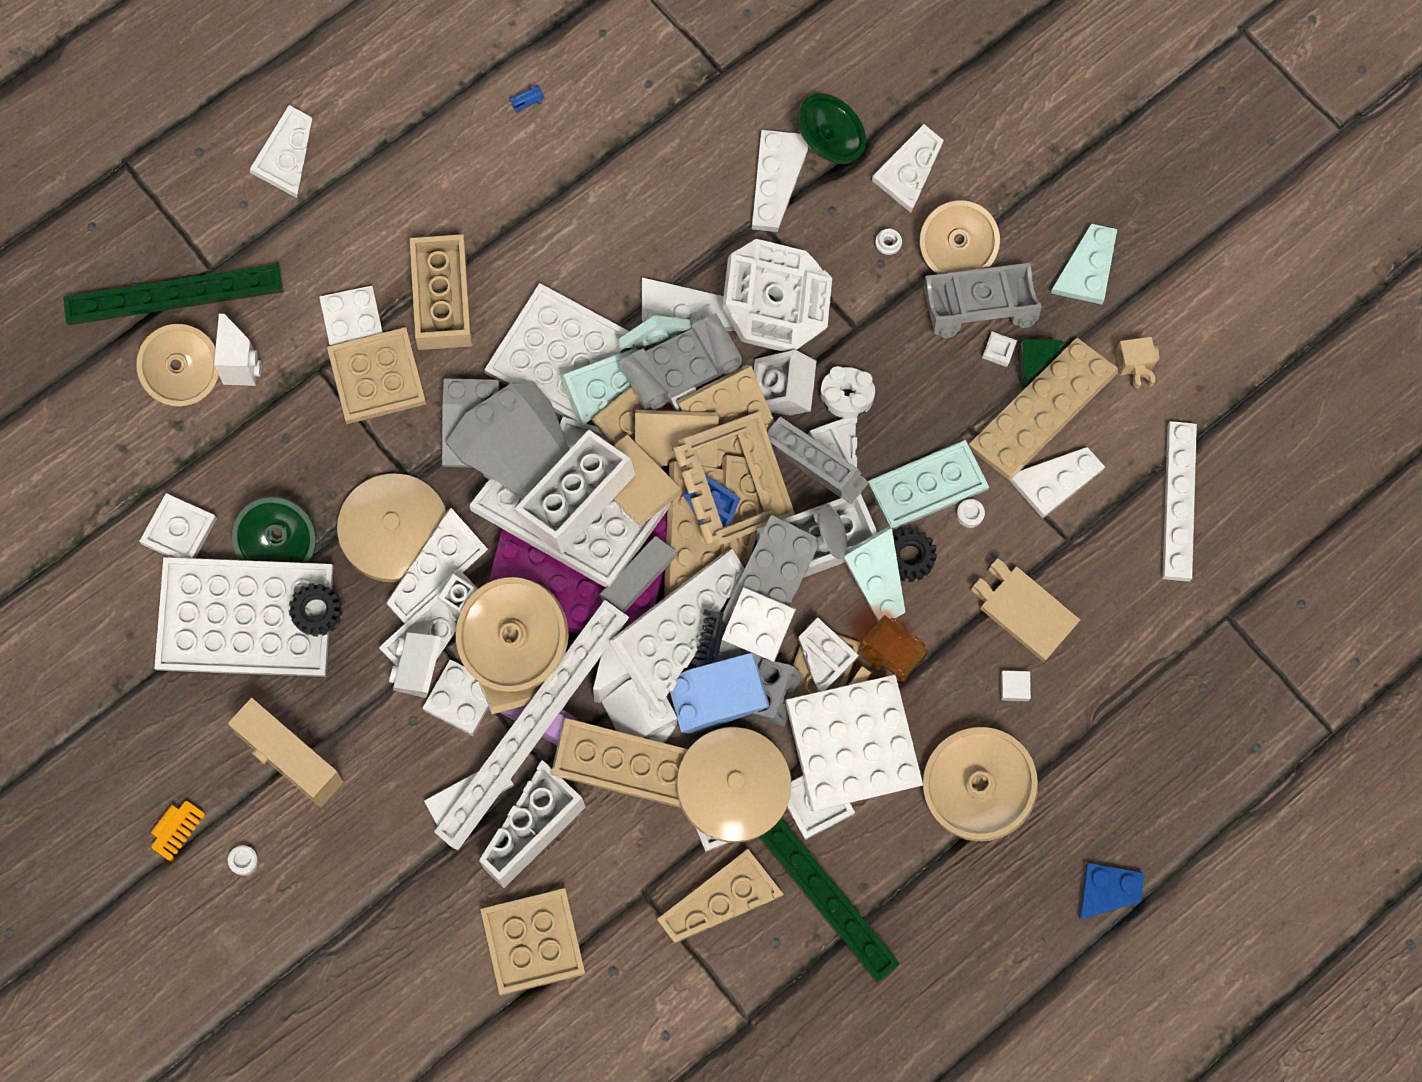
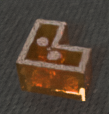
[858,615,928,682]

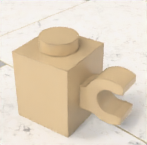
[1115,337,1159,389]

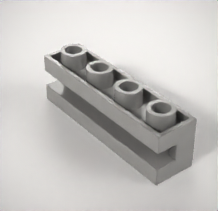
[767,417,868,504]

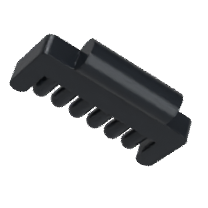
[691,609,726,666]

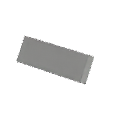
[600,536,677,613]

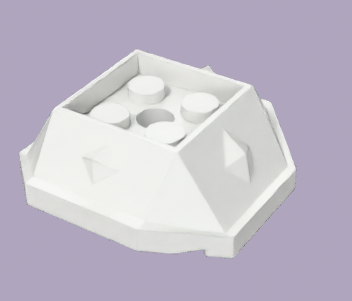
[723,239,832,352]

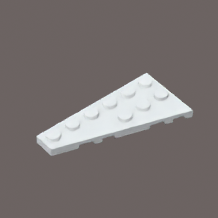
[609,549,744,713]

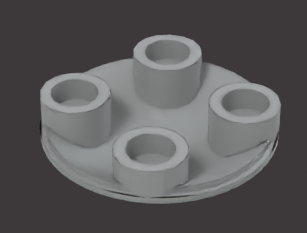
[813,504,847,559]

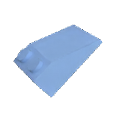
[670,653,770,735]

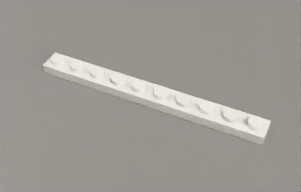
[434,600,629,850]

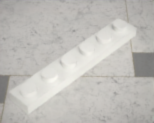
[1162,421,1197,582]

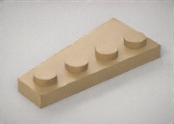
[720,455,763,567]
[657,849,784,944]

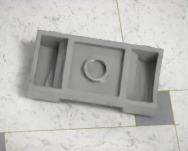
[924,263,1042,338]
[619,313,742,410]

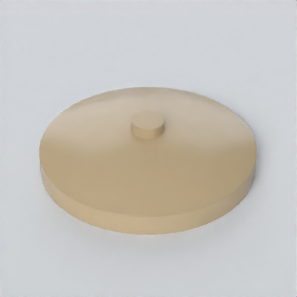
[337,474,447,582]
[456,577,568,692]
[676,727,791,843]
[923,727,1038,841]

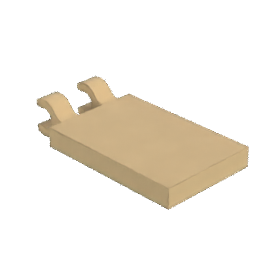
[971,558,1080,662]

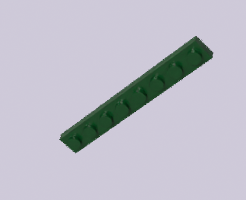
[63,264,284,325]
[758,818,900,983]

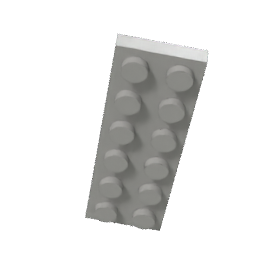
[699,515,819,668]

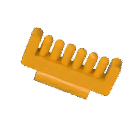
[150,801,205,861]

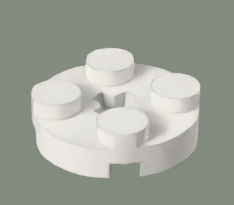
[820,366,875,418]

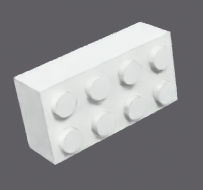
[515,430,635,554]
[756,493,877,577]

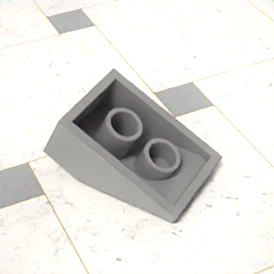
[442,379,500,468]

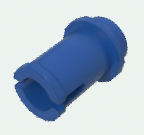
[509,85,544,113]

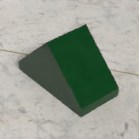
[1018,339,1064,388]

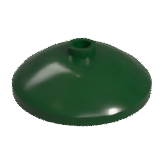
[797,93,866,164]
[232,496,316,563]

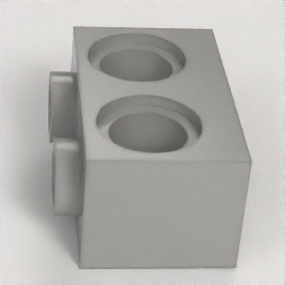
[749,659,802,727]

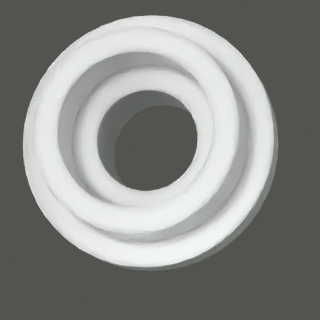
[875,229,902,255]

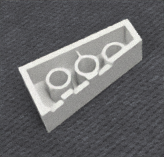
[479,760,586,888]

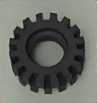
[893,529,937,582]
[289,583,343,637]

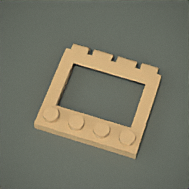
[673,411,795,547]

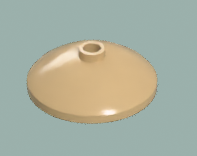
[920,200,1000,274]
[136,324,219,406]

